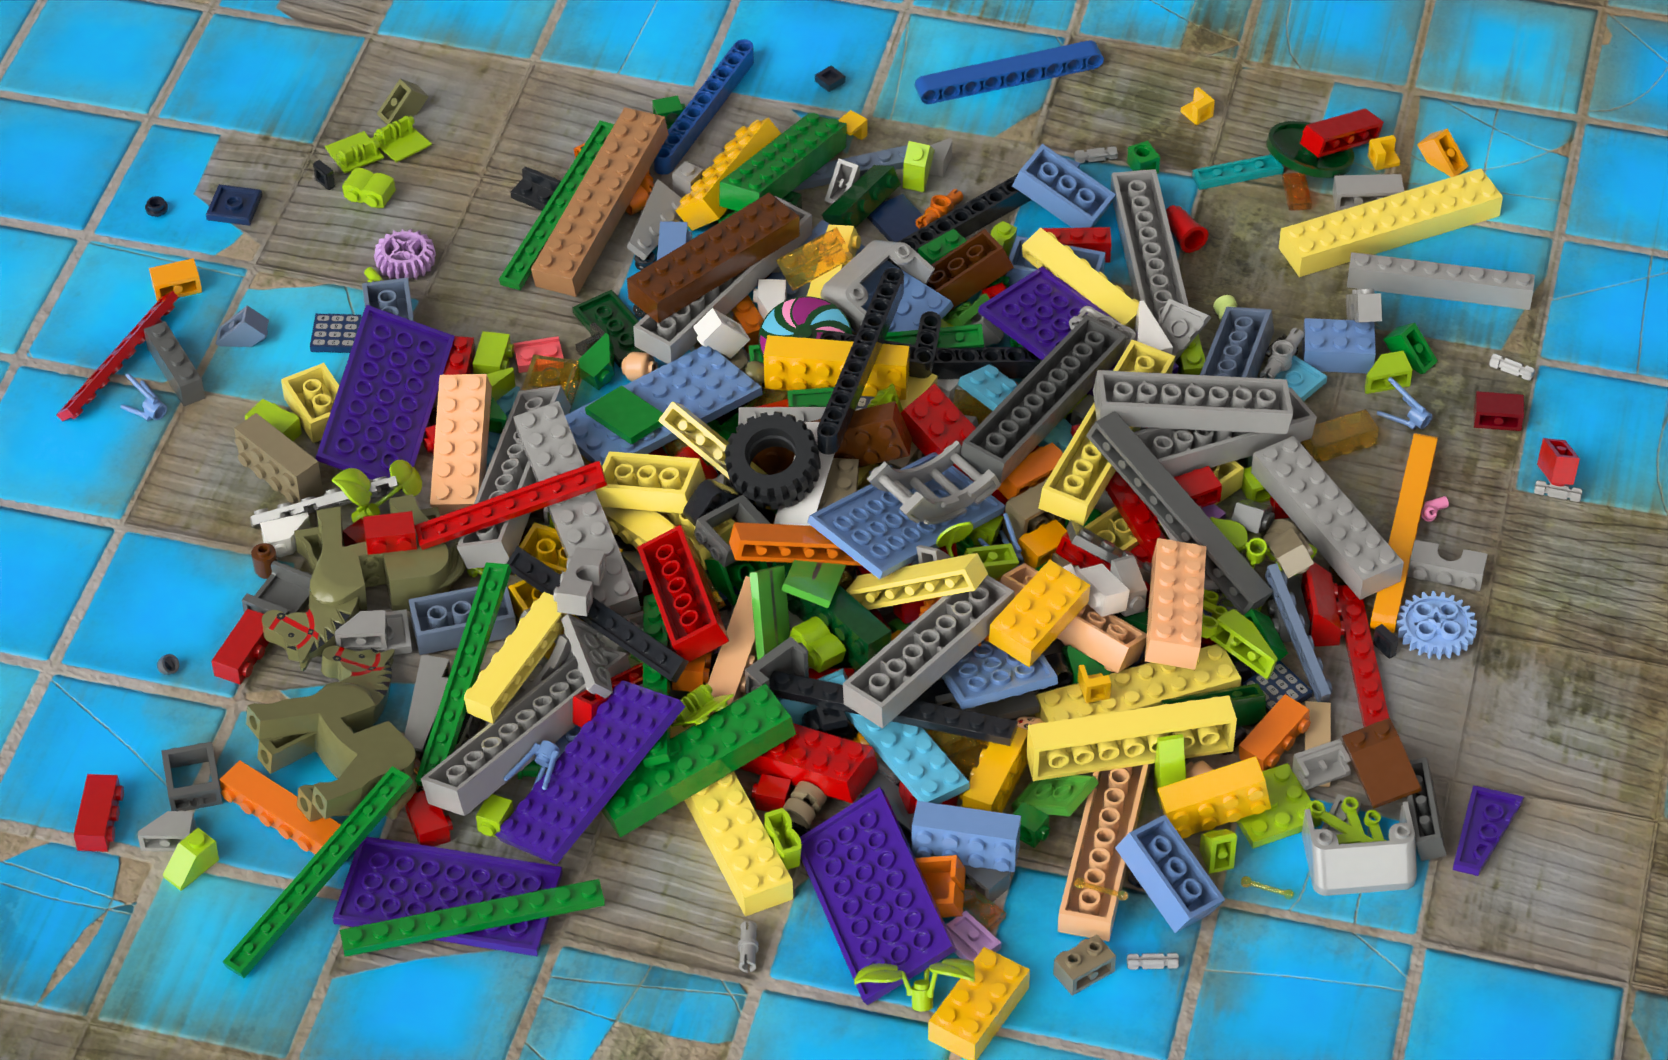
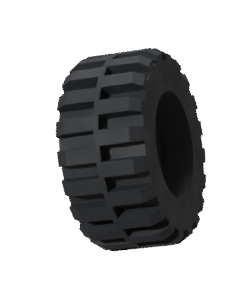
[725,412,821,510]

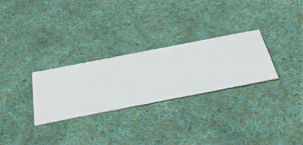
[774,422,835,526]

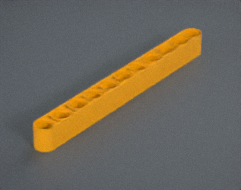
[1370,433,1438,633]

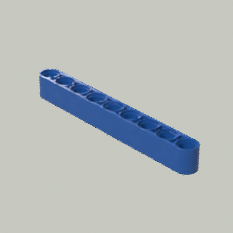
[654,39,754,175]
[914,40,1104,104]

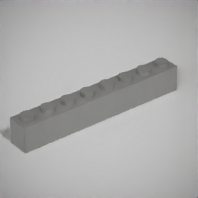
[1347,252,1535,310]

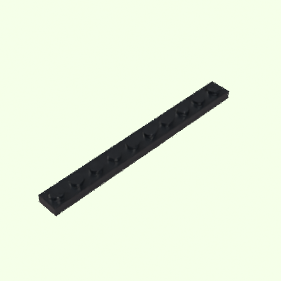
[506,546,689,683]
[769,671,1018,746]

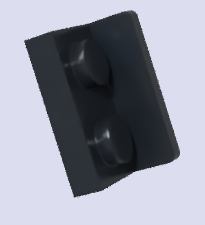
[511,167,561,211]

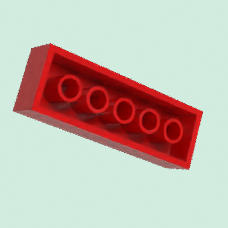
[901,383,1008,516]
[637,524,729,662]
[739,723,879,804]

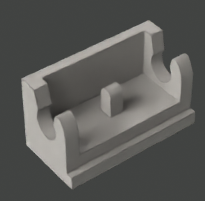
[1292,739,1351,790]

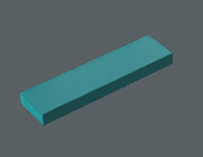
[1192,154,1284,190]

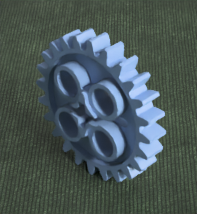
[1396,591,1477,660]

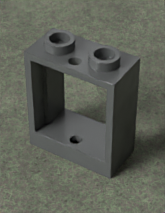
[694,495,770,568]
[161,742,223,811]

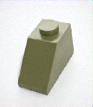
[377,79,429,124]

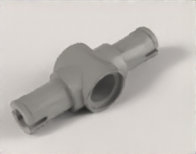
[1260,328,1305,379]

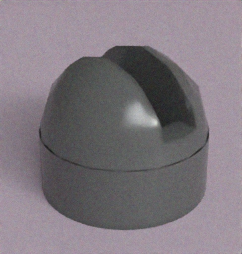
[157,654,179,675]

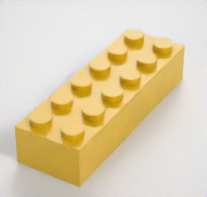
[675,118,782,231]
[764,335,909,400]

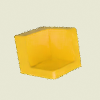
[1181,87,1215,125]
[838,110,868,140]
[1368,135,1400,170]
[1078,665,1111,703]

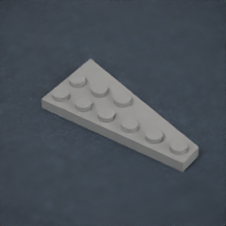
[250,476,398,528]

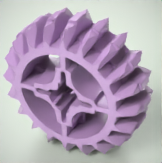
[374,228,436,280]

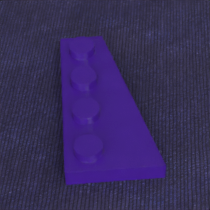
[1453,785,1524,876]

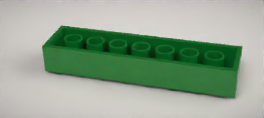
[719,113,847,211]
[601,683,796,838]

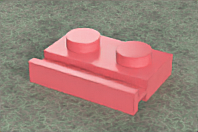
[513,336,564,373]

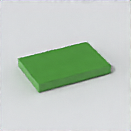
[1011,775,1099,816]

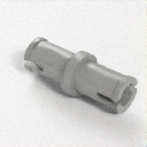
[738,921,759,972]

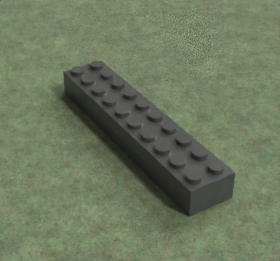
[960,315,1127,483]

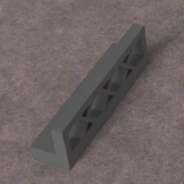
[935,691,1040,735]

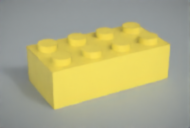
[595,451,705,514]

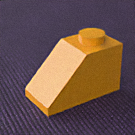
[1417,128,1469,177]

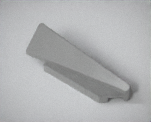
[404,655,451,752]

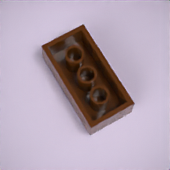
[927,229,1014,315]

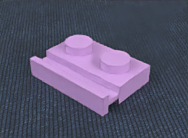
[946,911,1001,962]

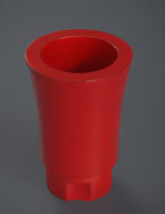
[1166,205,1208,253]

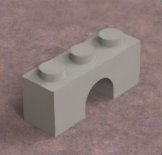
[1346,289,1382,322]
[1407,540,1487,591]
[553,547,606,616]

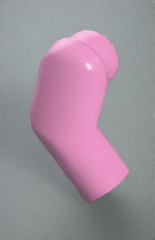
[1421,496,1449,522]

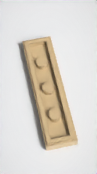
[1305,701,1331,787]

